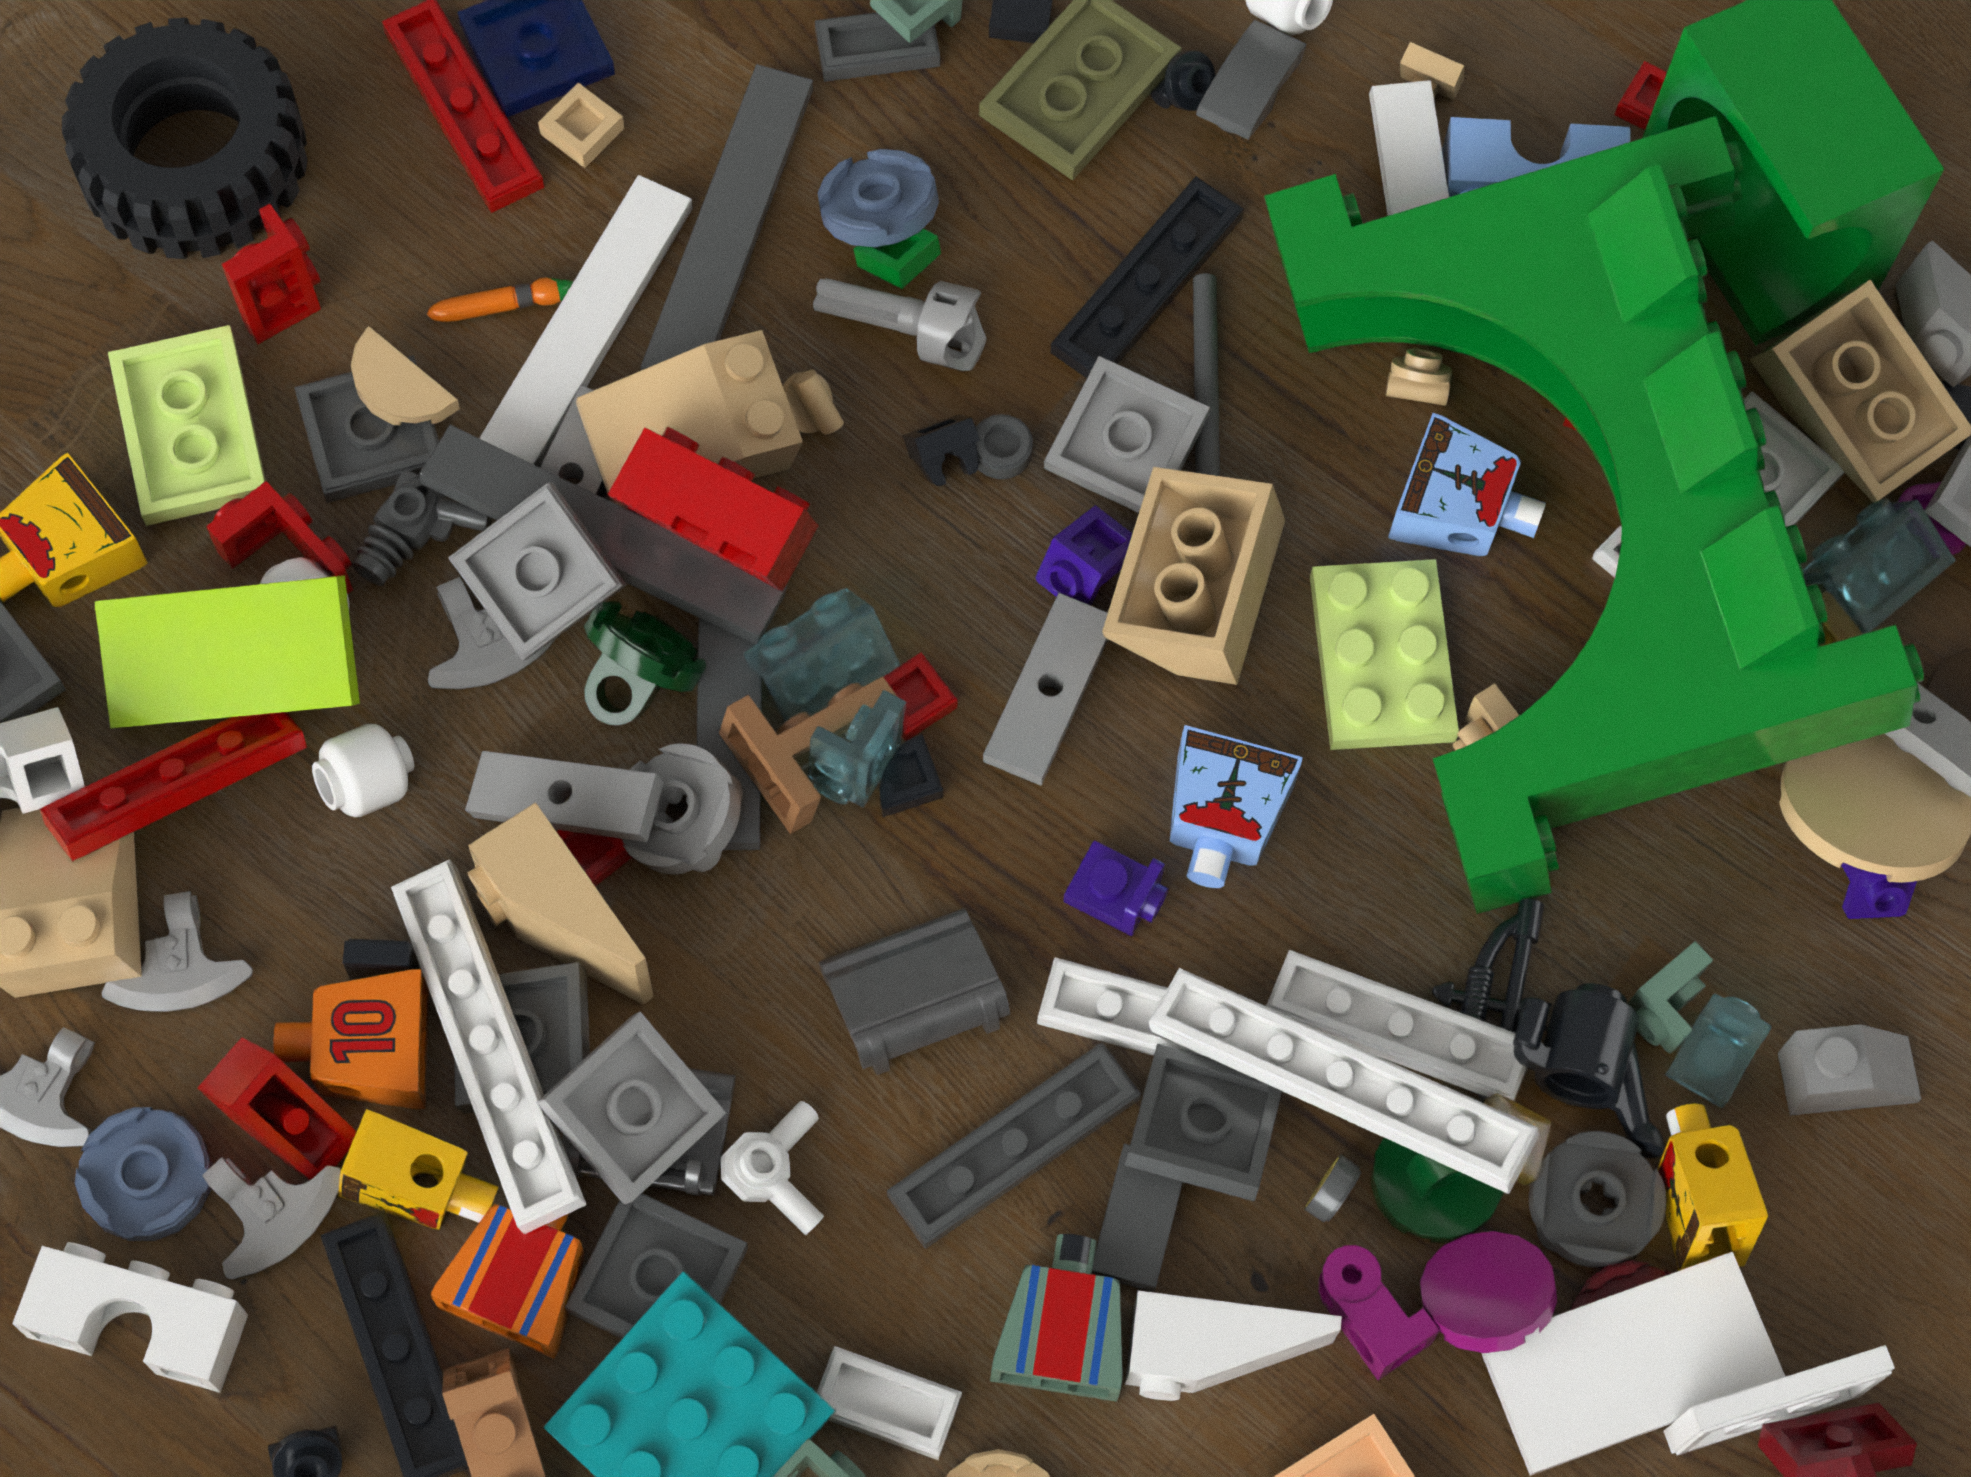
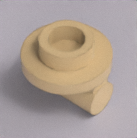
[1385,348,1452,406]
[783,370,844,435]

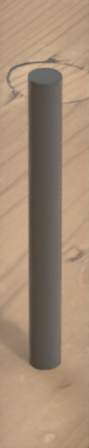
[1193,273,1220,476]

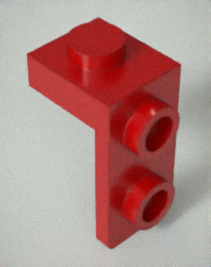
[206,481,353,594]

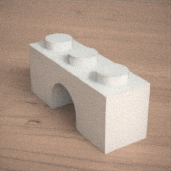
[0,707,85,814]
[12,1242,248,1393]

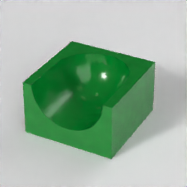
[1642,0,1944,346]

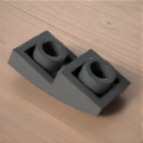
[1196,19,1307,140]

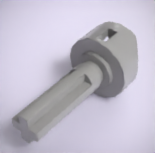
[813,278,987,371]

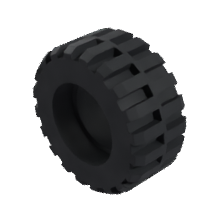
[62,18,308,259]

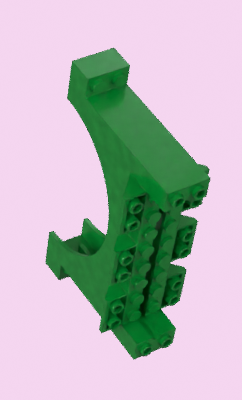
[1264,116,1924,914]

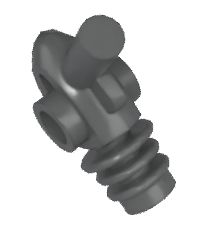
[352,471,492,586]

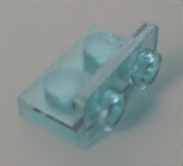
[1803,499,1956,634]
[743,588,900,722]
[808,690,906,808]

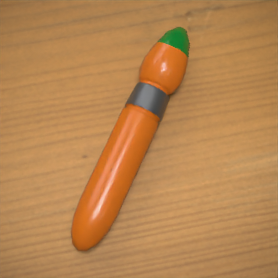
[427,277,573,322]

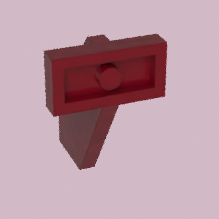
[1758,1403,1917,1477]

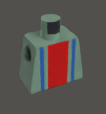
[990,1234,1122,1402]

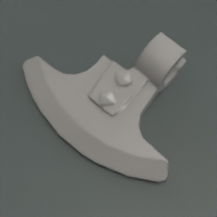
[428,577,556,690]
[102,891,253,1012]
[0,1027,95,1147]
[202,1157,341,1279]

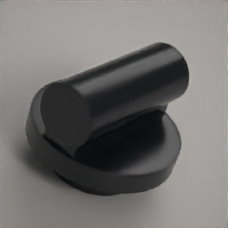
[1151,51,1216,111]
[268,1425,343,1477]

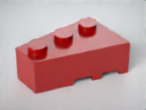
[608,427,819,592]

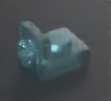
[1665,994,1772,1108]

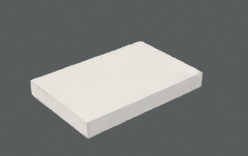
[1663,1345,1895,1456]

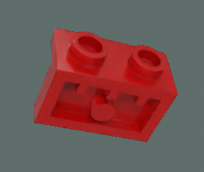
[221,204,321,345]

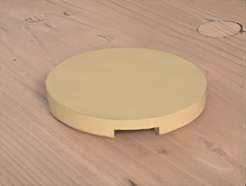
[1779,733,1971,883]

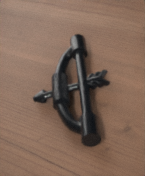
[1432,899,1552,1113]

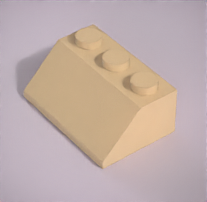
[1102,467,1285,685]

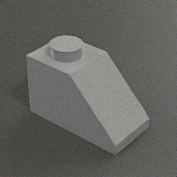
[1895,240,1971,388]
[1778,1024,1921,1115]

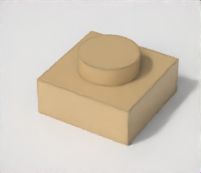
[538,83,625,168]

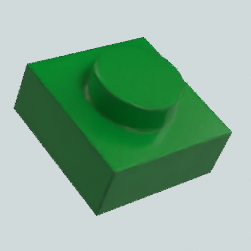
[853,229,941,289]

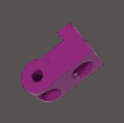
[1318,1245,1439,1381]

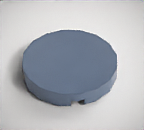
[817,149,939,247]
[75,1107,213,1241]

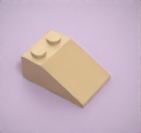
[1750,280,1971,503]
[576,330,803,511]
[468,802,654,1005]
[0,808,142,998]

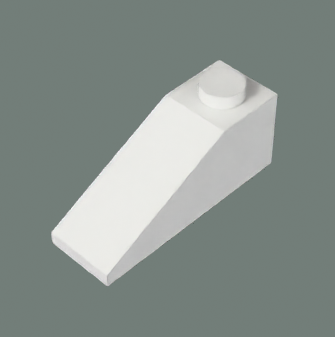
[1125,1291,1342,1401]

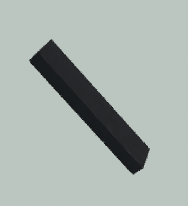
[1050,176,1244,378]
[320,1211,469,1477]

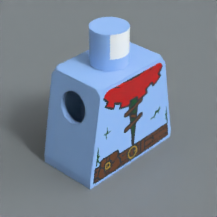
[1388,413,1546,556]
[1170,725,1303,888]

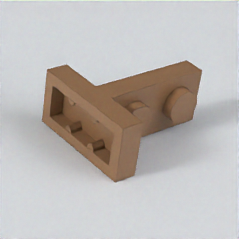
[719,676,897,834]
[442,1348,546,1477]

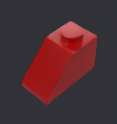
[197,1037,357,1181]

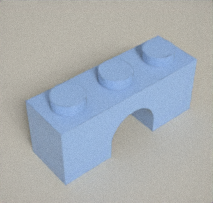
[1442,117,1630,197]

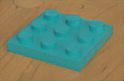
[543,1271,837,1477]

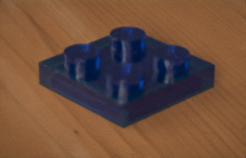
[457,0,615,117]

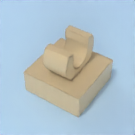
[1400,42,1464,100]
[1453,683,1519,750]

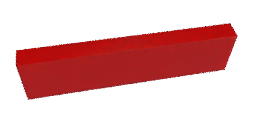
[382,0,544,213]
[40,712,307,862]

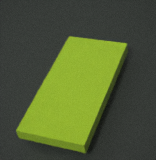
[94,575,360,729]

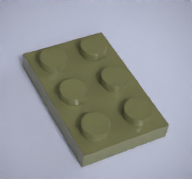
[979,0,1182,181]

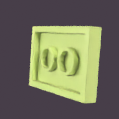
[108,325,266,526]
[1310,559,1459,750]

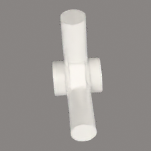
[720,1101,824,1235]

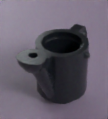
[1513,983,1665,1159]

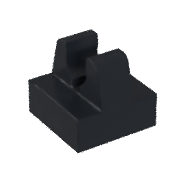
[902,414,980,486]

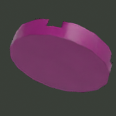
[1420,1231,1557,1353]

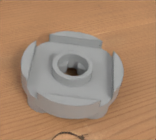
[622,743,743,875]

